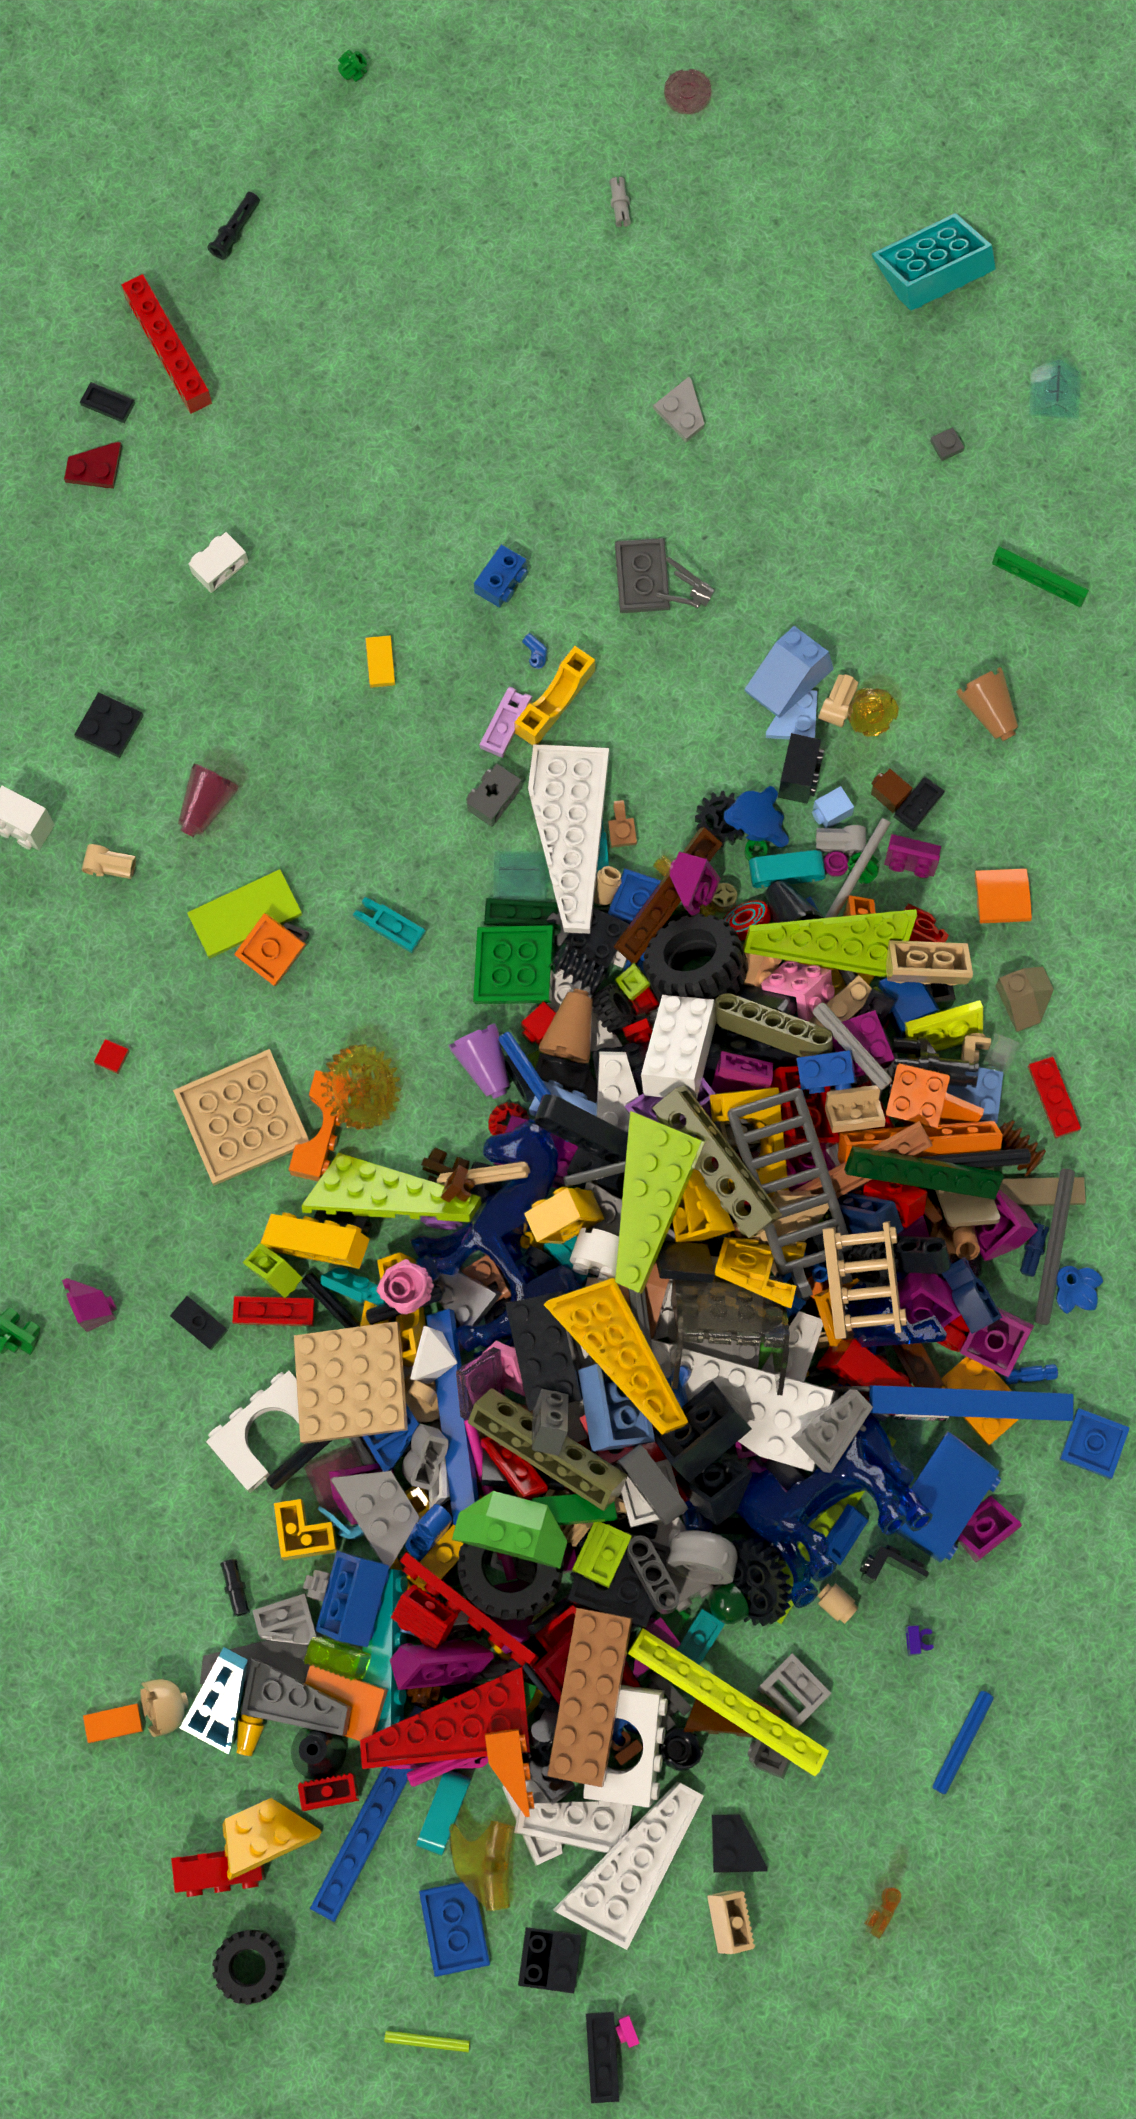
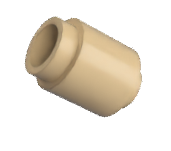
[594,866,621,905]
[818,1583,859,1624]

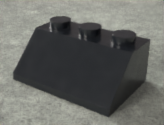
[653,1381,752,1483]

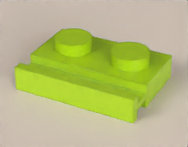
[572,1522,632,1588]

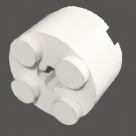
[570,1228,619,1281]

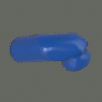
[522,633,547,669]

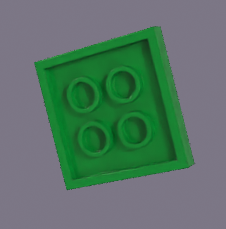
[473,925,555,1004]

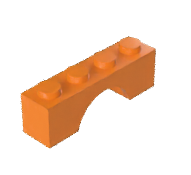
[289,1070,351,1181]

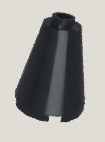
[765,881,824,923]
[291,1728,346,1780]

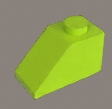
[242,1243,303,1298]

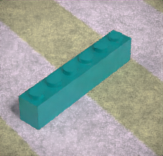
[362,1569,408,1732]

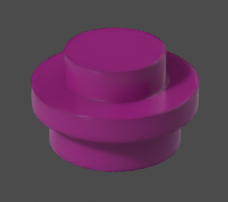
[824,851,849,877]

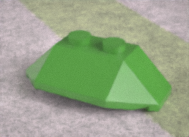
[452,1491,567,1569]

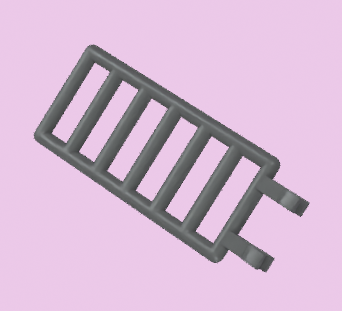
[727,1088,853,1298]

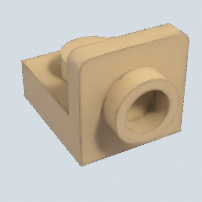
[961,1033,991,1063]

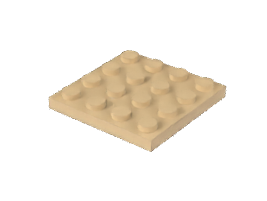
[173,1049,309,1186]
[294,1322,408,1444]

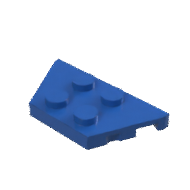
[362,1404,419,1471]

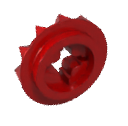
[488,1102,530,1142]

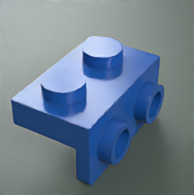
[797,1050,858,1094]

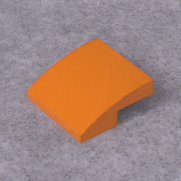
[975,869,1032,924]

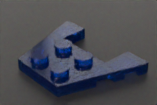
[845,1272,947,1347]

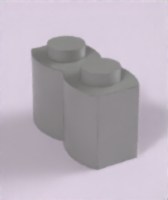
[402,1424,448,1490]

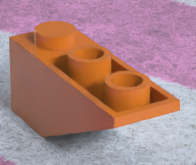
[485,1729,535,1817]

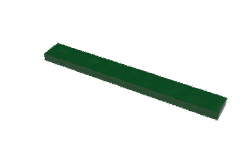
[484,898,691,930]

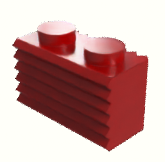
[390,1584,458,1650]
[298,1773,359,1811]

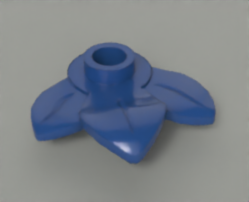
[1056,1266,1103,1314]

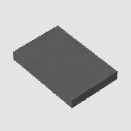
[615,538,670,613]

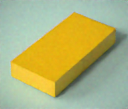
[366,635,395,688]

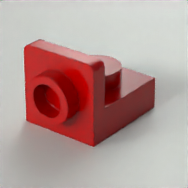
[623,1018,653,1044]

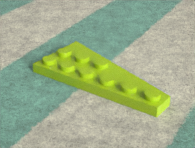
[744,909,917,978]

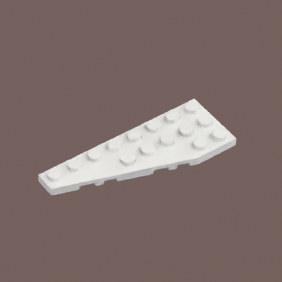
[528,744,610,934]
[651,1339,835,1472]

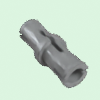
[609,177,631,227]

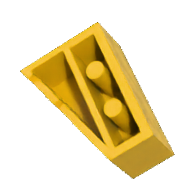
[673,1169,735,1242]

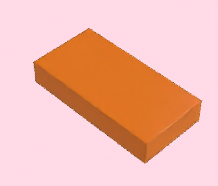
[83,1704,143,1743]

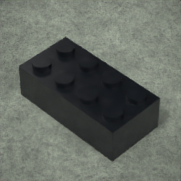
[505,1290,583,1411]

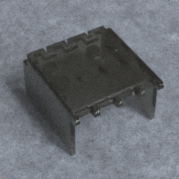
[668,1272,790,1396]

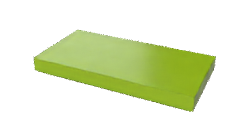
[187,869,302,959]

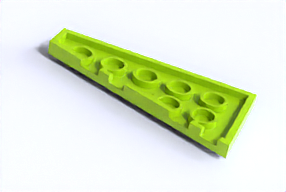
[615,1111,705,1293]
[302,1153,481,1222]

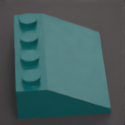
[872,213,996,311]

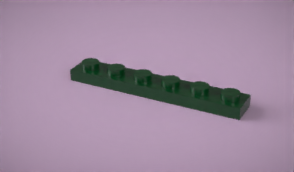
[844,1146,1004,1200]

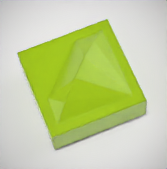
[615,963,650,1001]

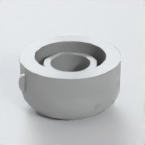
[665,1530,737,1585]

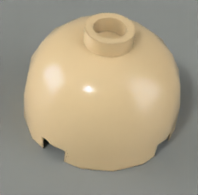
[140,1679,189,1737]

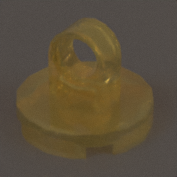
[847,688,899,737]

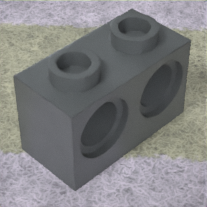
[532,1389,568,1456]

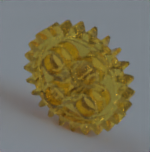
[321,1044,401,1130]

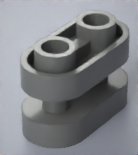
[638,1670,692,1732]

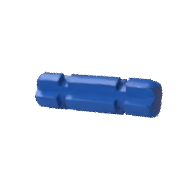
[1005,1364,1058,1384]

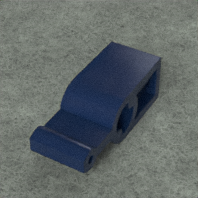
[942,1257,1003,1334]

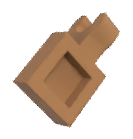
[608,800,637,848]

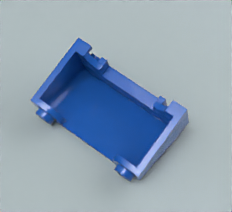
[886,1432,1002,1563]

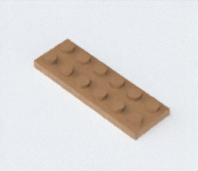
[547,1608,633,1788]

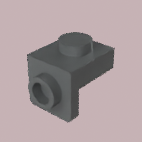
[748,1739,791,1779]

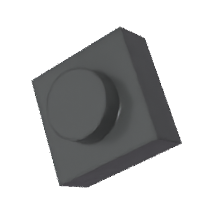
[930,427,964,461]

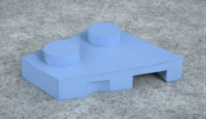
[766,690,817,740]

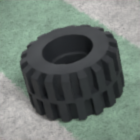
[212,1930,286,2005]

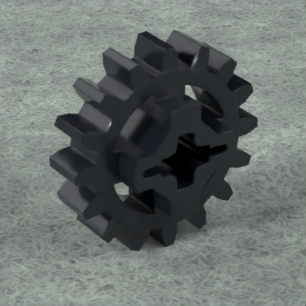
[695,791,744,847]

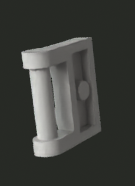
[757,1653,831,1729]

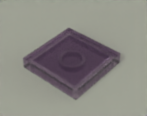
[456,1347,505,1420]

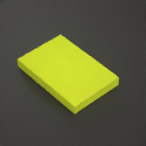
[905,1000,983,1058]

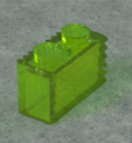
[304,1637,371,1681]

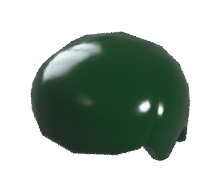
[708,1582,749,1624]

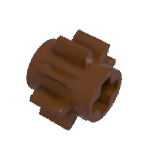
[407,1686,442,1708]

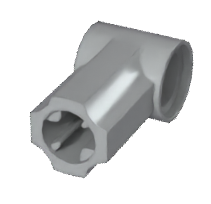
[816,825,866,856]

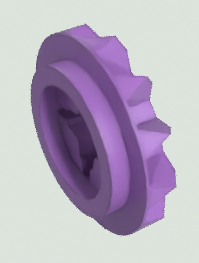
[420,1216,463,1230]

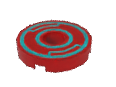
[723,900,771,941]

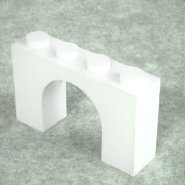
[206,1371,299,1493]
[583,1685,668,1807]

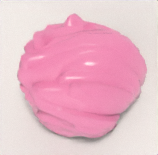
[376,1259,434,1315]

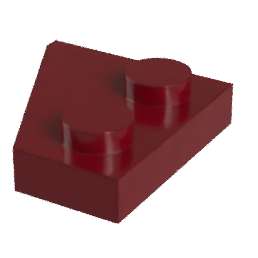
[64,442,122,489]

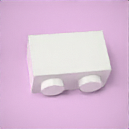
[188,532,248,593]

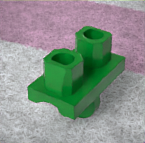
[0,1307,40,1355]

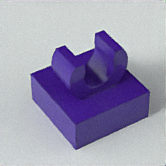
[905,1626,934,1656]

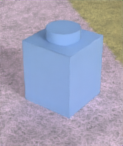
[812,786,854,828]

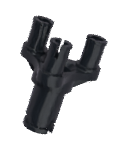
[888,1036,979,1099]

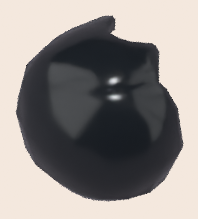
[659,1728,704,1771]

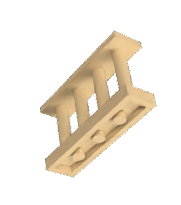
[823,1221,907,1339]

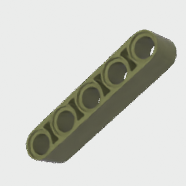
[715,993,833,1057]

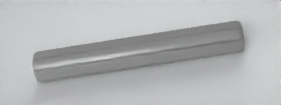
[813,1002,892,1090]

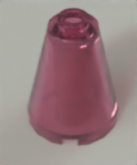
[178,764,239,838]

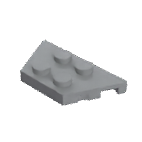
[330,1471,420,1568]

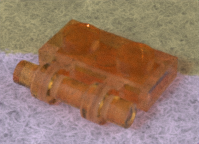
[864,1887,901,1939]

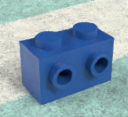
[474,544,528,608]

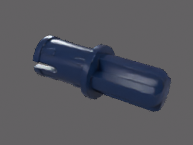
[1020,1223,1049,1277]

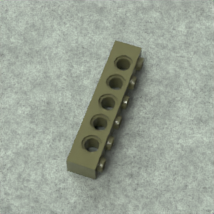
[653,1085,782,1238]
[468,1388,628,1511]

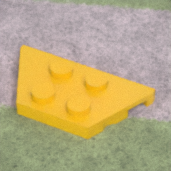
[222,1798,321,1880]

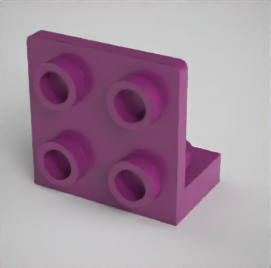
[884,834,941,878]
[711,1051,773,1094]

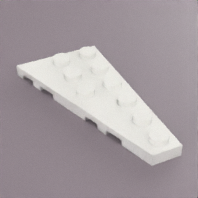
[553,1782,704,1950]

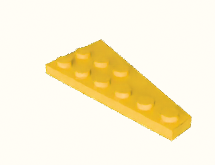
[544,1278,688,1435]

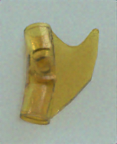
[449,1821,515,1911]

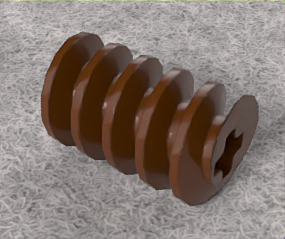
[999,1120,1046,1177]

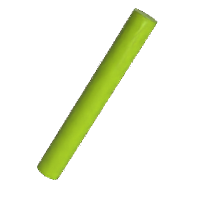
[384,2031,470,2053]

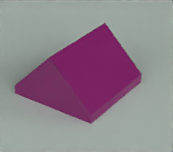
[957,1496,1022,1563]

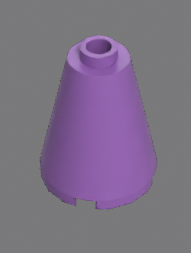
[448,1023,510,1099]

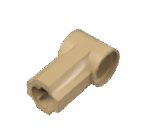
[818,674,859,728]
[82,844,136,879]

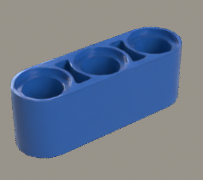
[405,1504,452,1560]

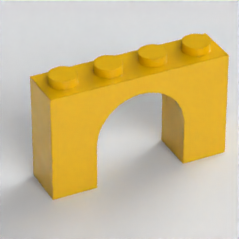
[710,1088,789,1197]

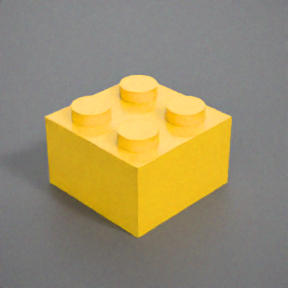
[524,1186,604,1244]

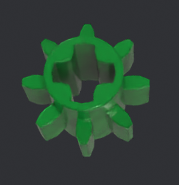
[338,49,367,82]
[847,852,879,884]

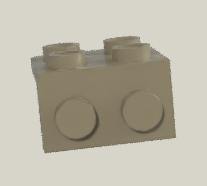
[935,1167,1000,1227]

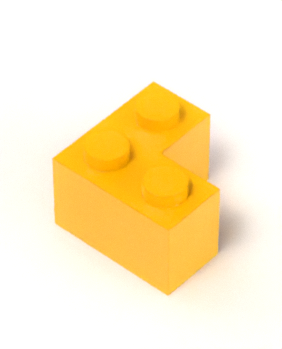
[274,1499,338,1561]

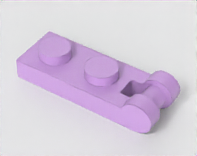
[479,686,533,758]

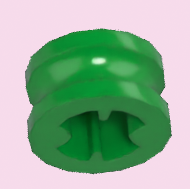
[744,840,768,861]

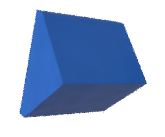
[878,978,940,1038]

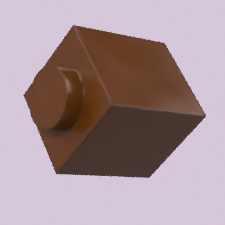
[871,769,913,814]

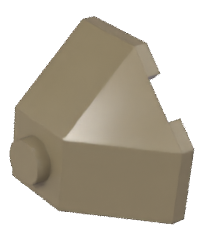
[995,967,1054,1032]

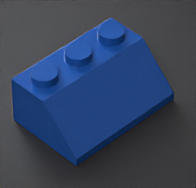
[316,1551,389,1647]

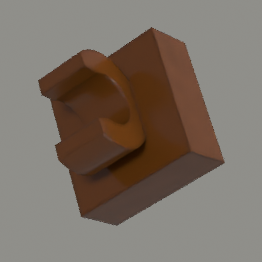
[440,1165,475,1203]
[611,1730,643,1766]

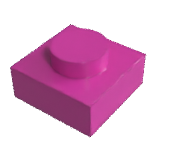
[615,2015,640,2048]

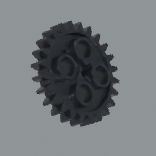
[731,1538,793,1626]

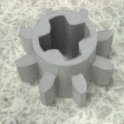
[303,1570,330,1602]

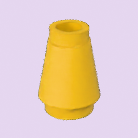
[236,1714,265,1756]

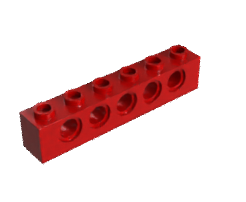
[121,274,212,414]

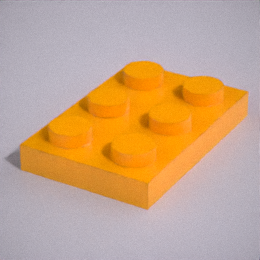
[942,1356,1019,1446]

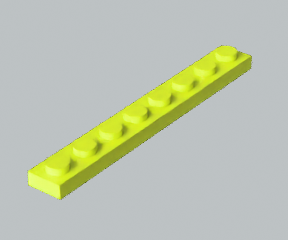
[628,1628,829,1777]

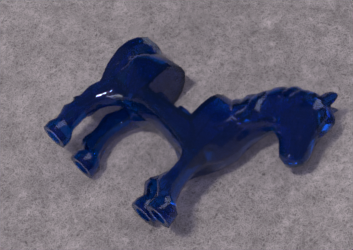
[410,1119,582,1360]
[682,1413,933,1609]

